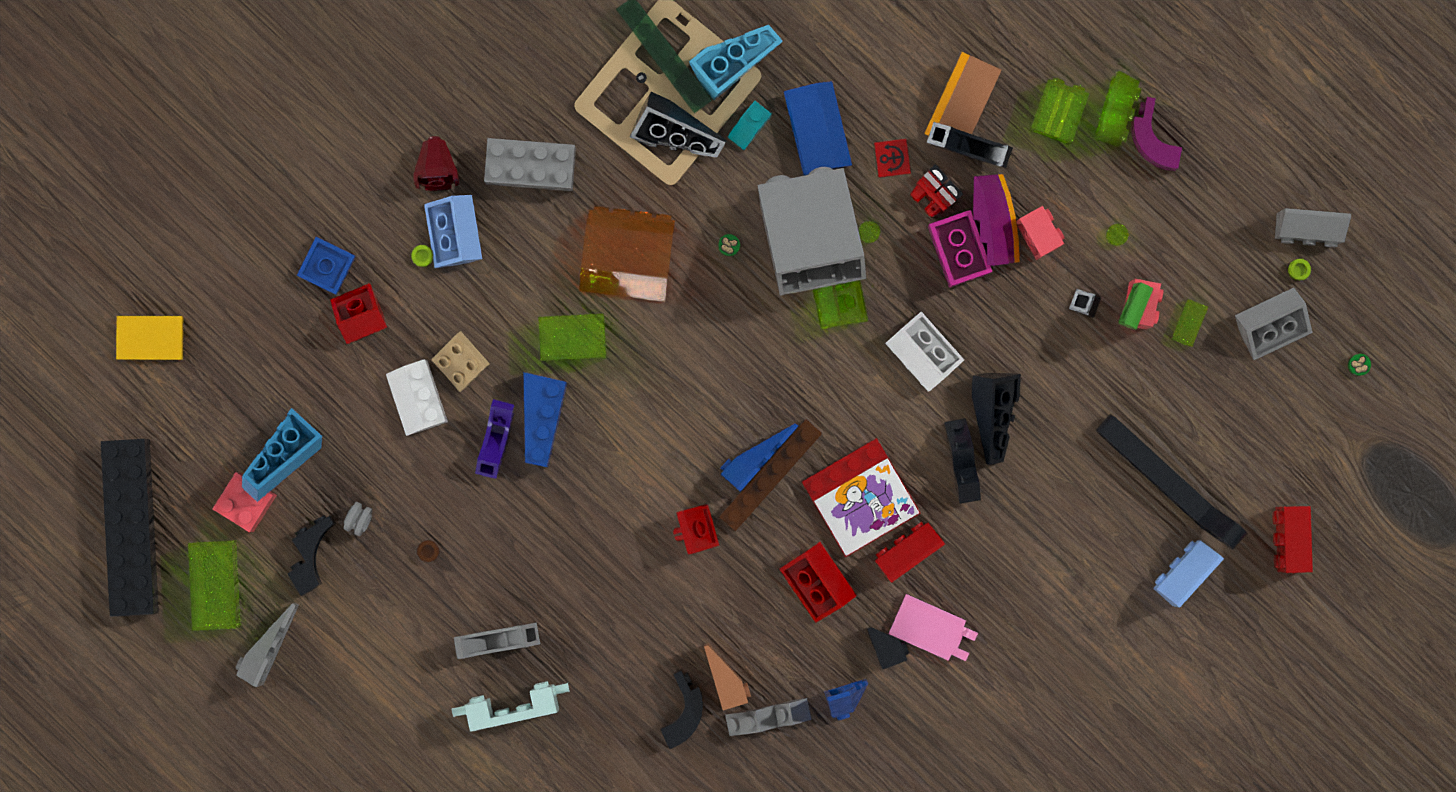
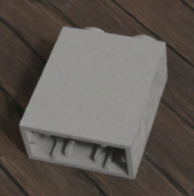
[758,167,866,296]

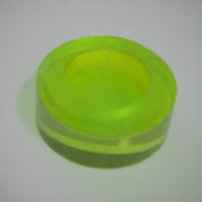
[858,221,880,243]
[1106,224,1129,246]

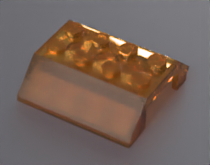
[579,206,675,302]

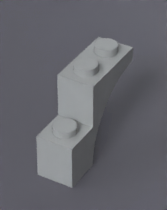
[454,623,540,659]
[725,698,811,736]

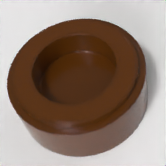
[417,540,440,562]

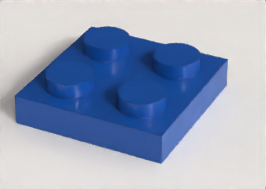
[297,237,356,295]

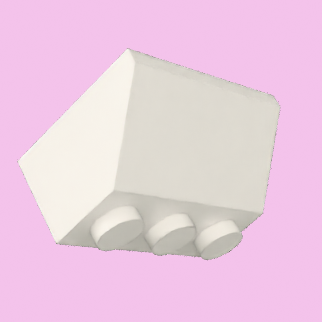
[886,312,964,392]
[386,359,448,436]

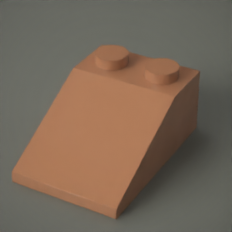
[704,643,751,710]

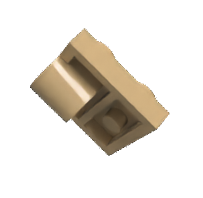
[431,332,490,392]

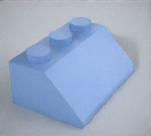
[424,195,482,268]
[1153,540,1224,608]

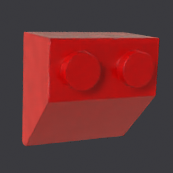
[330,283,387,344]

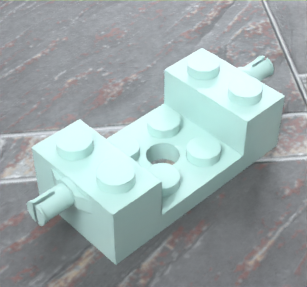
[452,681,570,732]

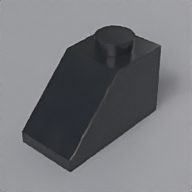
[866,626,909,670]

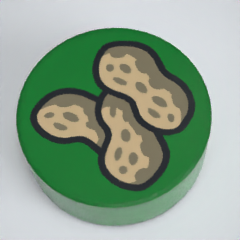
[718,234,740,256]
[1348,354,1371,376]

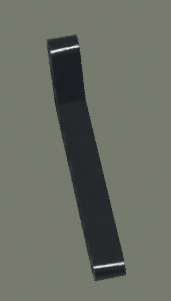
[1096,414,1248,550]

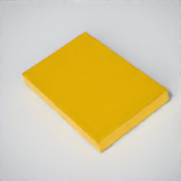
[116,316,183,360]

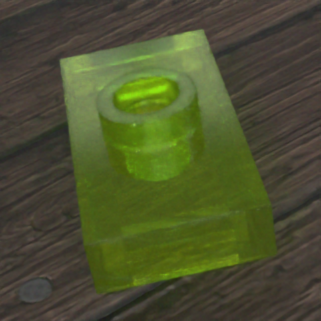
[1171,299,1208,347]

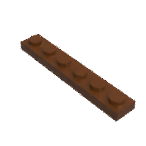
[720,419,822,531]

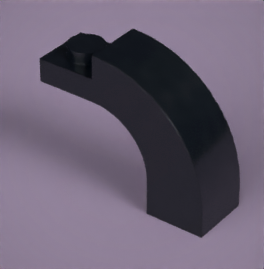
[660,670,703,749]

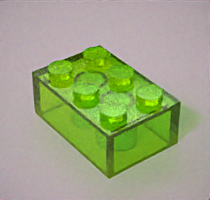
[538,314,607,362]

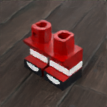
[910,164,963,218]

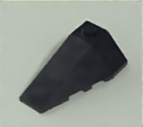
[630,92,726,158]

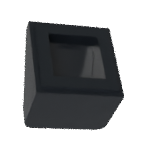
[1069,289,1101,318]

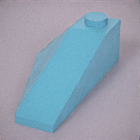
[689,25,783,100]

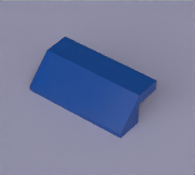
[784,81,852,176]

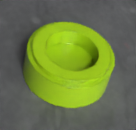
[411,245,433,267]
[1288,259,1311,281]

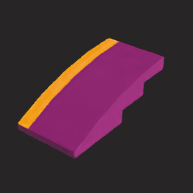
[973,174,1020,266]

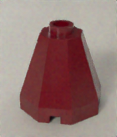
[414,136,459,191]

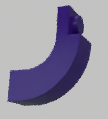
[475,399,514,479]

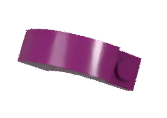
[1131,97,1182,171]

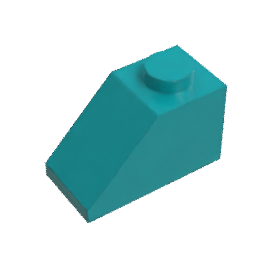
[727,100,772,151]

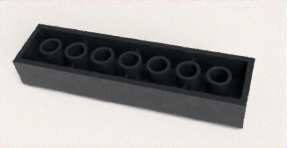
[101,438,159,617]

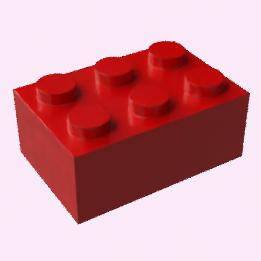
[1272,506,1313,573]

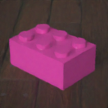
[928,210,992,288]

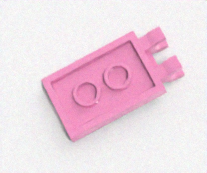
[888,594,978,661]

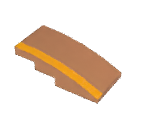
[924,52,1001,136]

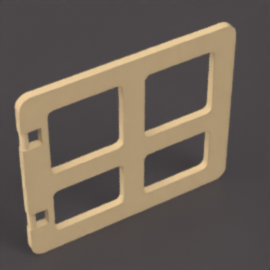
[575,0,761,185]

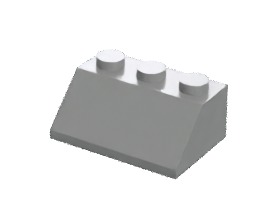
[1275,208,1351,247]
[1235,288,1313,360]

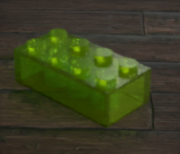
[188,540,241,631]

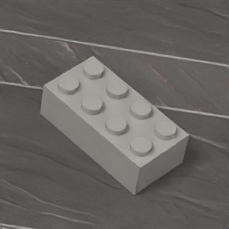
[484,138,576,191]

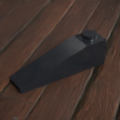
[972,373,1021,465]

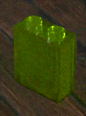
[1029,78,1090,145]

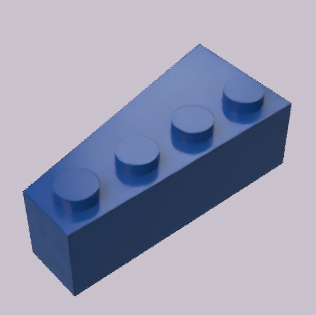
[523,372,567,468]

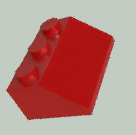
[874,522,945,583]
[779,542,857,623]

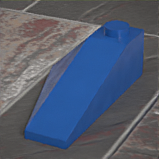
[721,424,798,491]
[824,679,868,720]

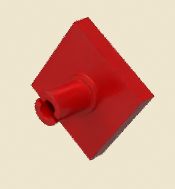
[673,504,719,555]

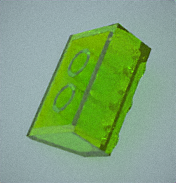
[1094,71,1141,146]
[813,280,868,330]

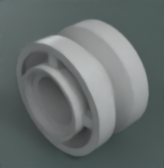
[343,502,373,537]

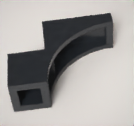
[927,122,1013,168]
[944,418,981,504]
[287,515,337,596]

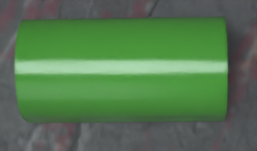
[1118,282,1153,330]

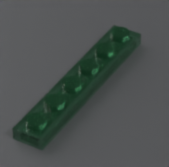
[616,0,712,114]

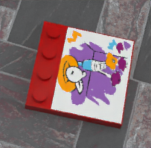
[802,438,921,557]

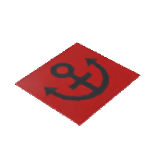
[874,139,911,177]

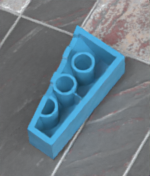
[242,408,322,502]

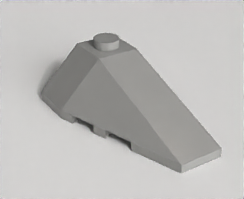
[236,603,299,687]

